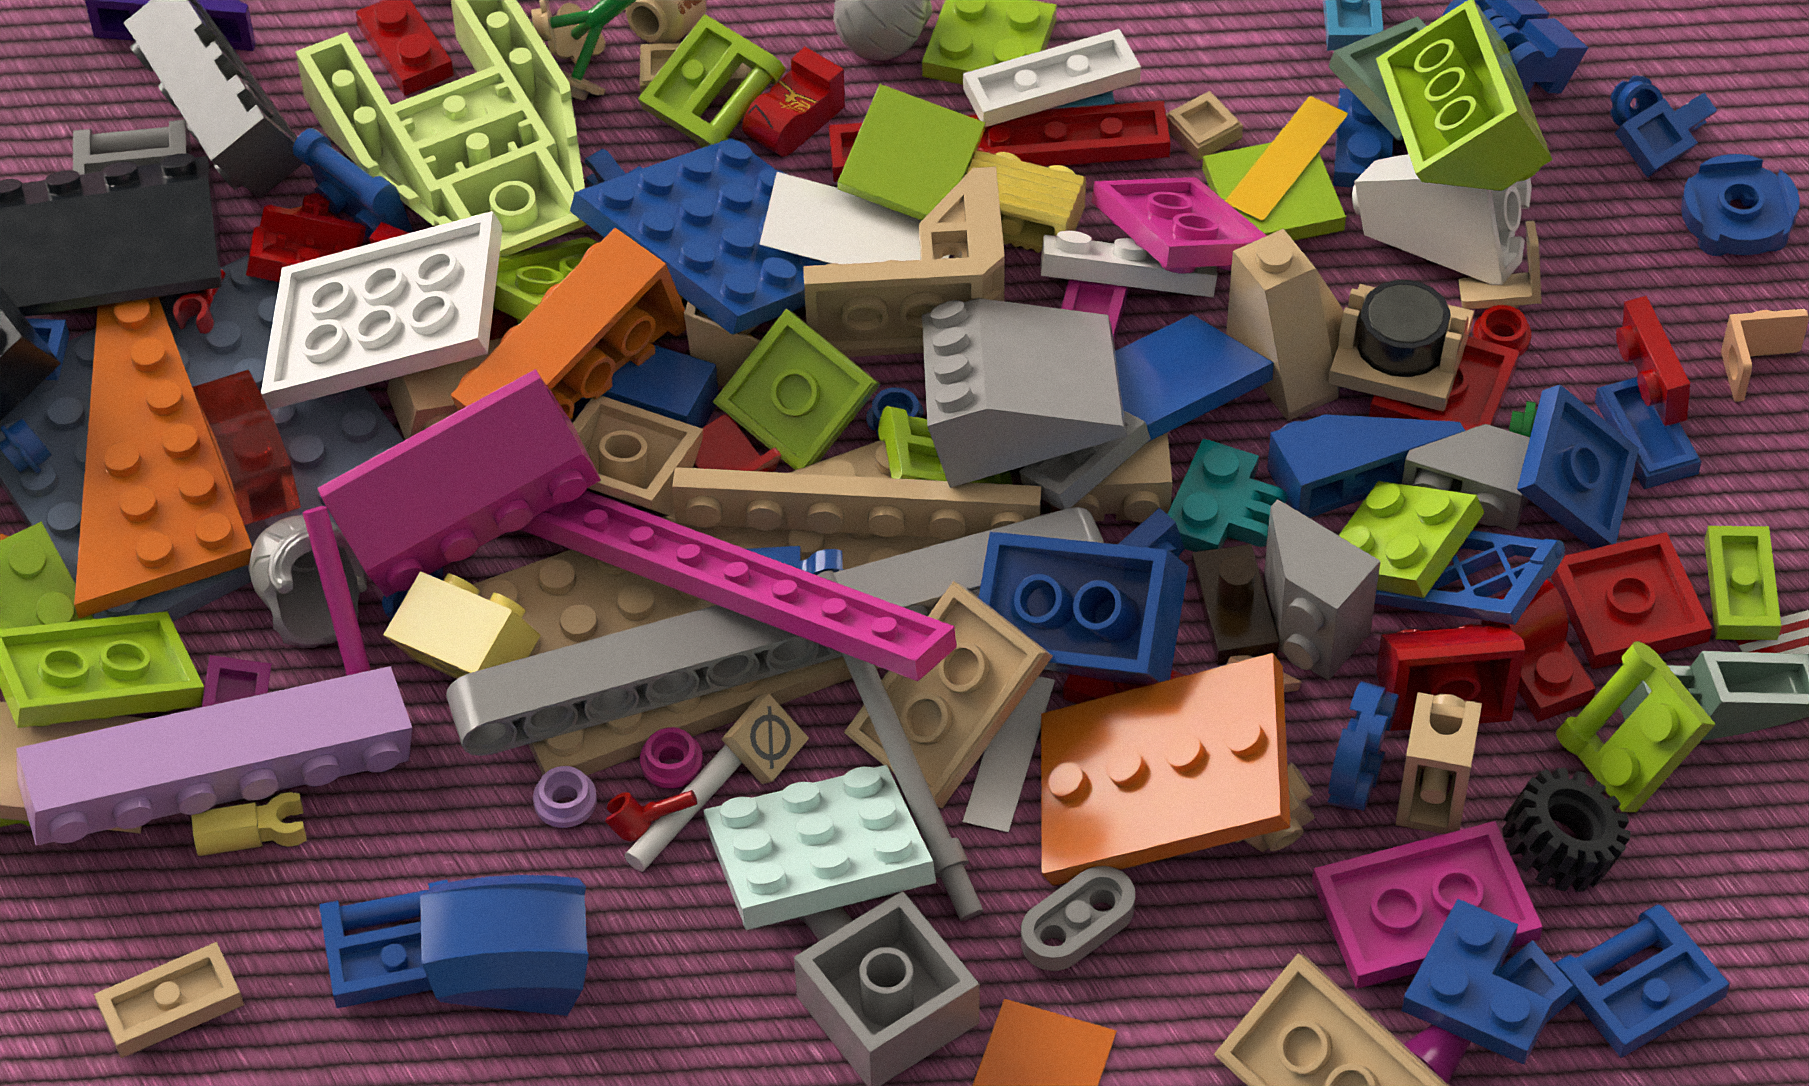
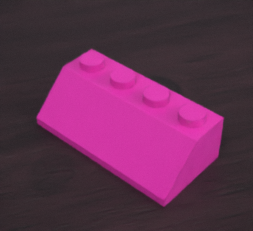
[317,369,601,597]

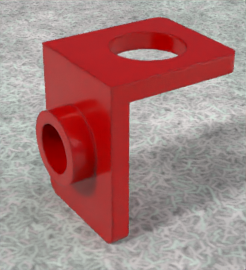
[694,414,781,472]

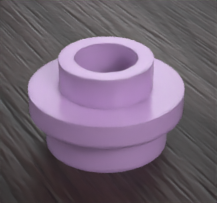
[533,766,597,828]

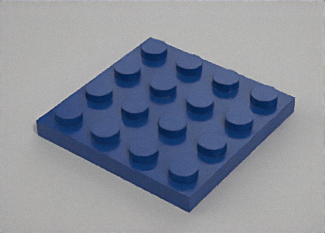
[570,138,830,335]

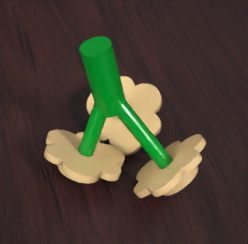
[531,0,636,100]

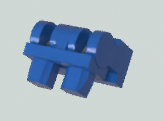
[1442,0,1589,95]

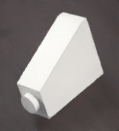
[1352,154,1532,285]

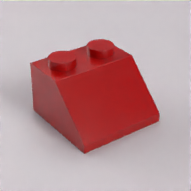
[1376,624,1525,731]

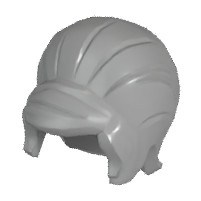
[833,0,932,61]
[248,515,367,648]

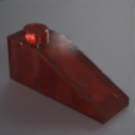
[192,369,301,525]

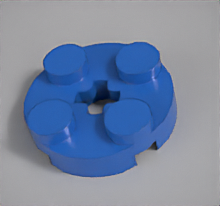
[1681,154,1800,256]
[1327,681,1399,811]

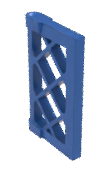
[1375,530,1565,625]

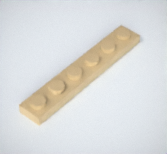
[672,467,1041,540]

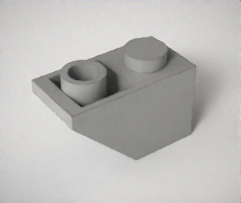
[1402,424,1530,531]

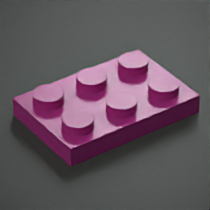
[1091,177,1267,274]
[1312,821,1543,989]

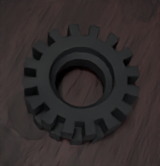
[1502,768,1631,892]

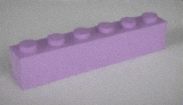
[16,666,412,846]

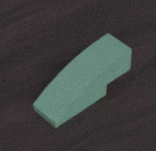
[1620,651,1809,741]

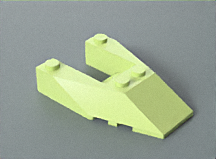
[295,0,587,257]

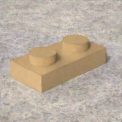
[94,942,244,1058]

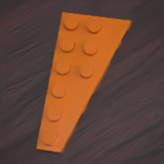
[74,297,253,619]

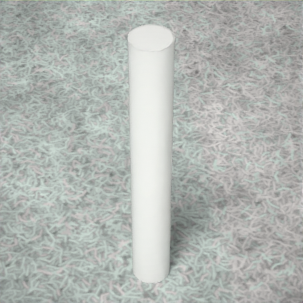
[625,744,742,872]

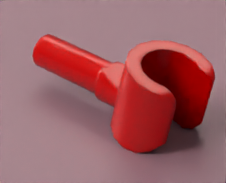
[173,269,226,334]
[605,790,697,842]

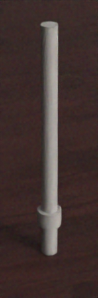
[817,570,984,921]

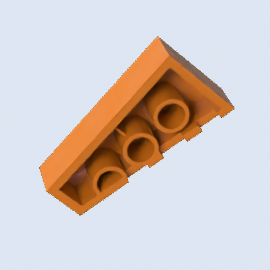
[450,228,686,419]

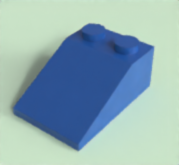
[978,531,1189,686]

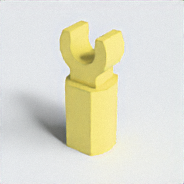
[191,792,307,856]

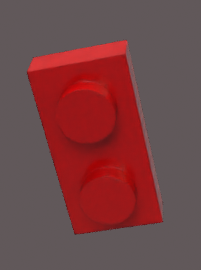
[355,0,454,96]
[1616,295,1690,426]

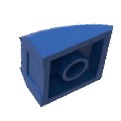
[420,875,589,1016]

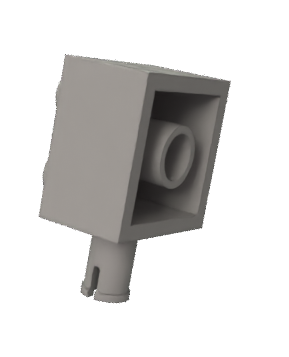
[794,891,979,1086]

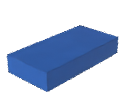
[1594,377,1702,489]

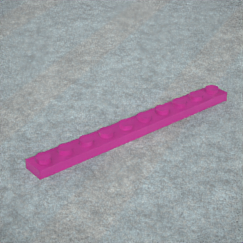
[520,490,957,681]

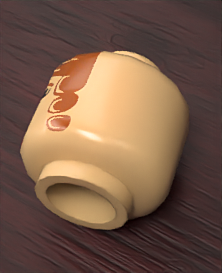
[625,0,707,44]

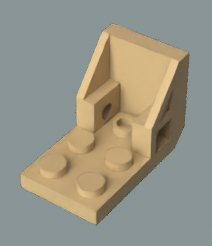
[803,167,1005,357]

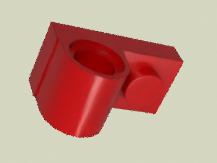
[1481,579,1596,722]

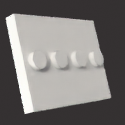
[261,211,503,409]

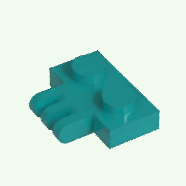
[1167,438,1288,552]

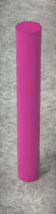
[302,506,371,676]

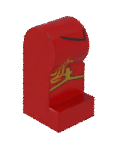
[742,46,845,157]

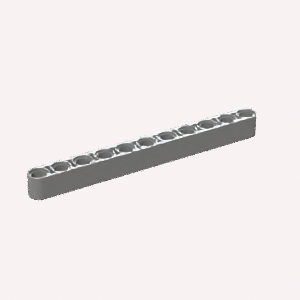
[446,507,1104,756]

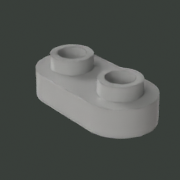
[1021,866,1135,971]

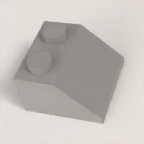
[1263,499,1380,681]

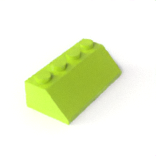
[1376,0,1553,191]

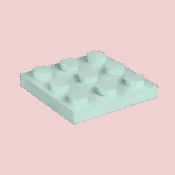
[703,765,936,930]

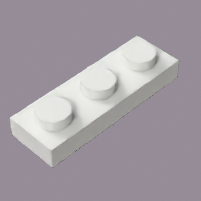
[963,29,1141,127]
[1041,231,1217,298]

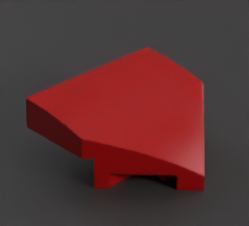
[246,193,366,282]

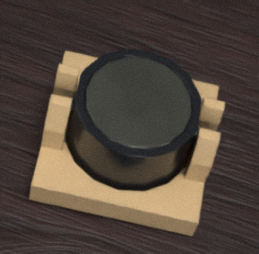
[1329,279,1474,411]

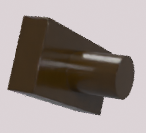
[1191,544,1279,665]

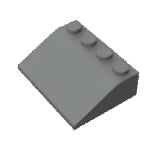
[922,298,1127,488]

